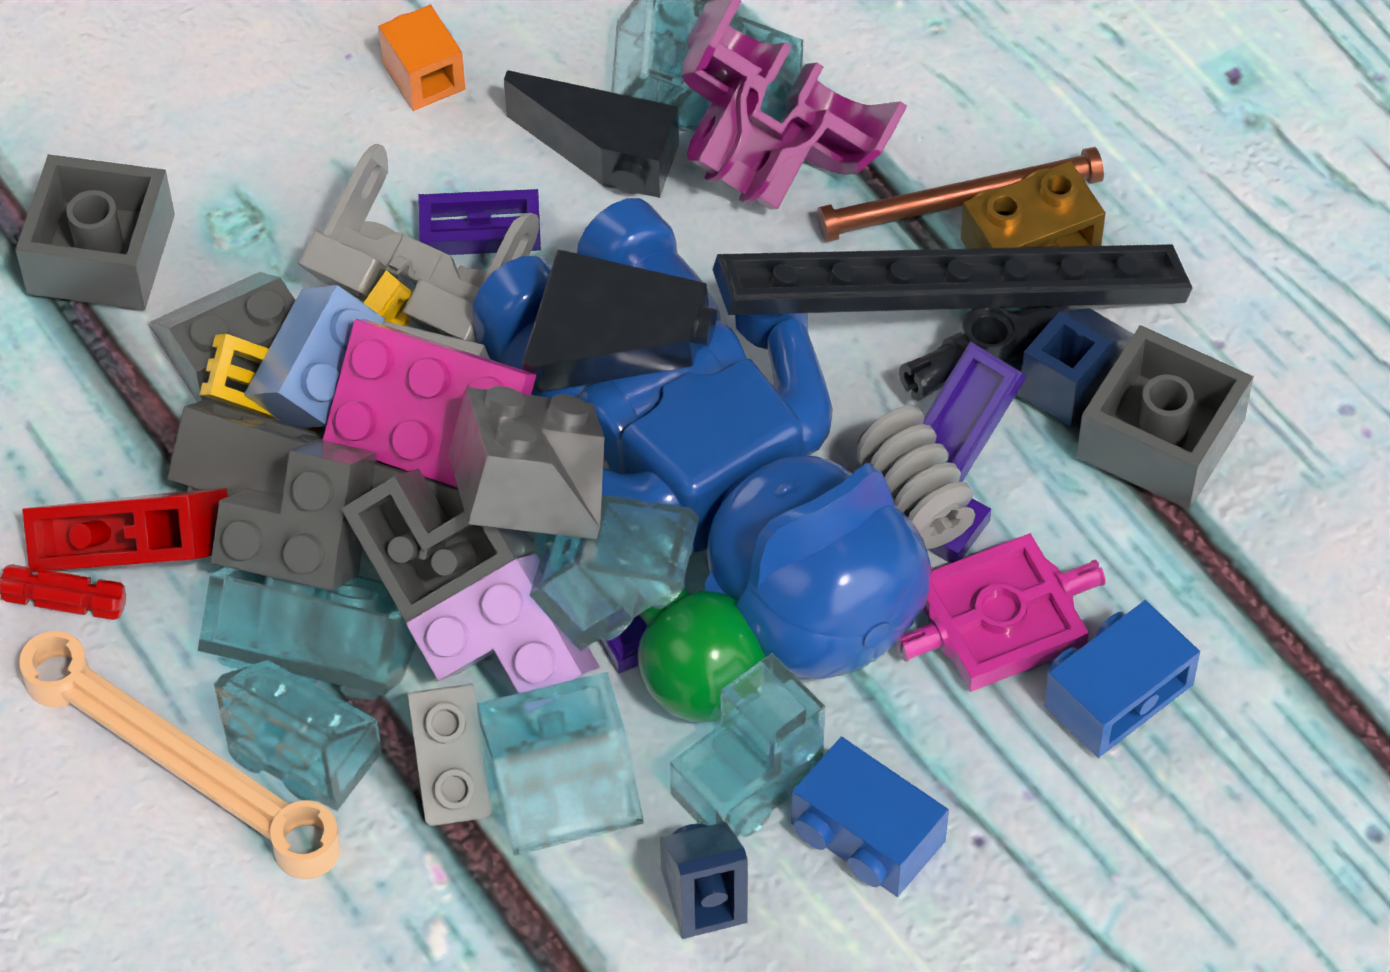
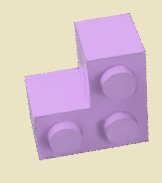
[406,554,600,707]

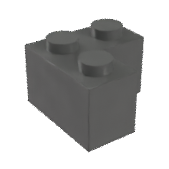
[211,439,377,591]
[341,468,537,623]

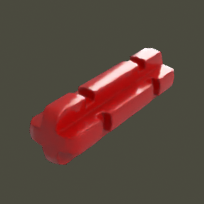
[0,564,127,620]

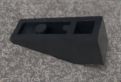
[504,70,679,198]

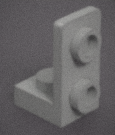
[408,683,492,826]

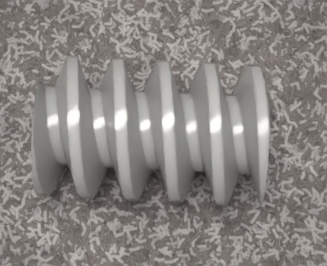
[857,405,976,549]

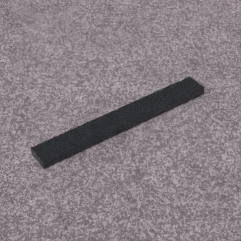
[712,244,1193,315]

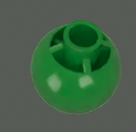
[638,581,769,722]

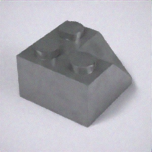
[448,386,605,540]

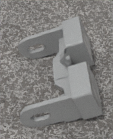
[298,144,539,343]

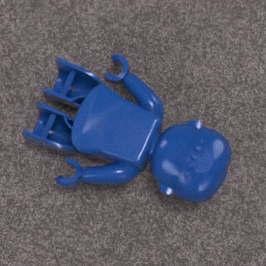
[472,198,931,679]

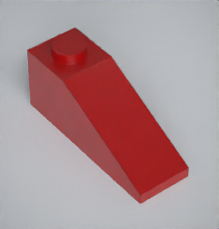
[22,488,228,572]

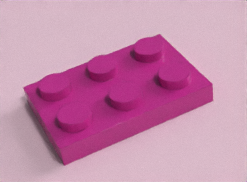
[323,319,537,488]

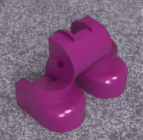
[682,0,907,210]

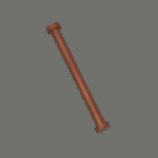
[818,146,1104,242]

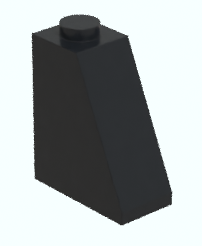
[522,249,717,392]

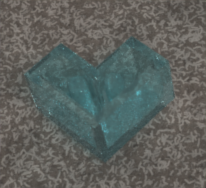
[670,653,825,837]

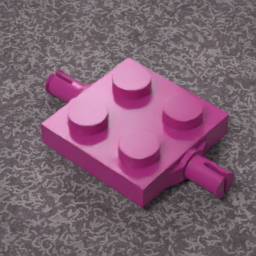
[896,533,1106,692]

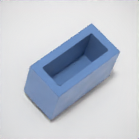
[244,285,385,428]

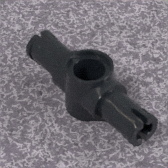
[899,306,1069,401]

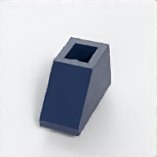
[1019,308,1134,426]

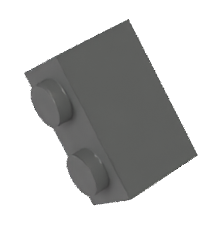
[150,272,296,405]

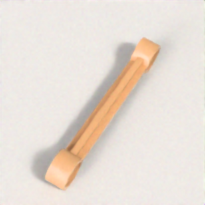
[19,631,341,879]

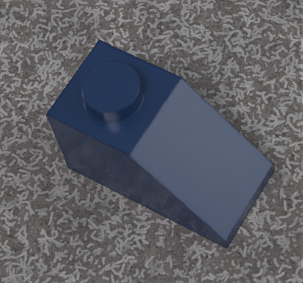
[660,822,748,939]

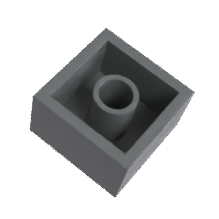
[16,154,175,310]
[1077,325,1254,510]

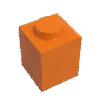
[378,4,466,111]

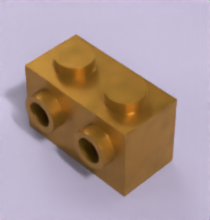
[960,161,1106,249]

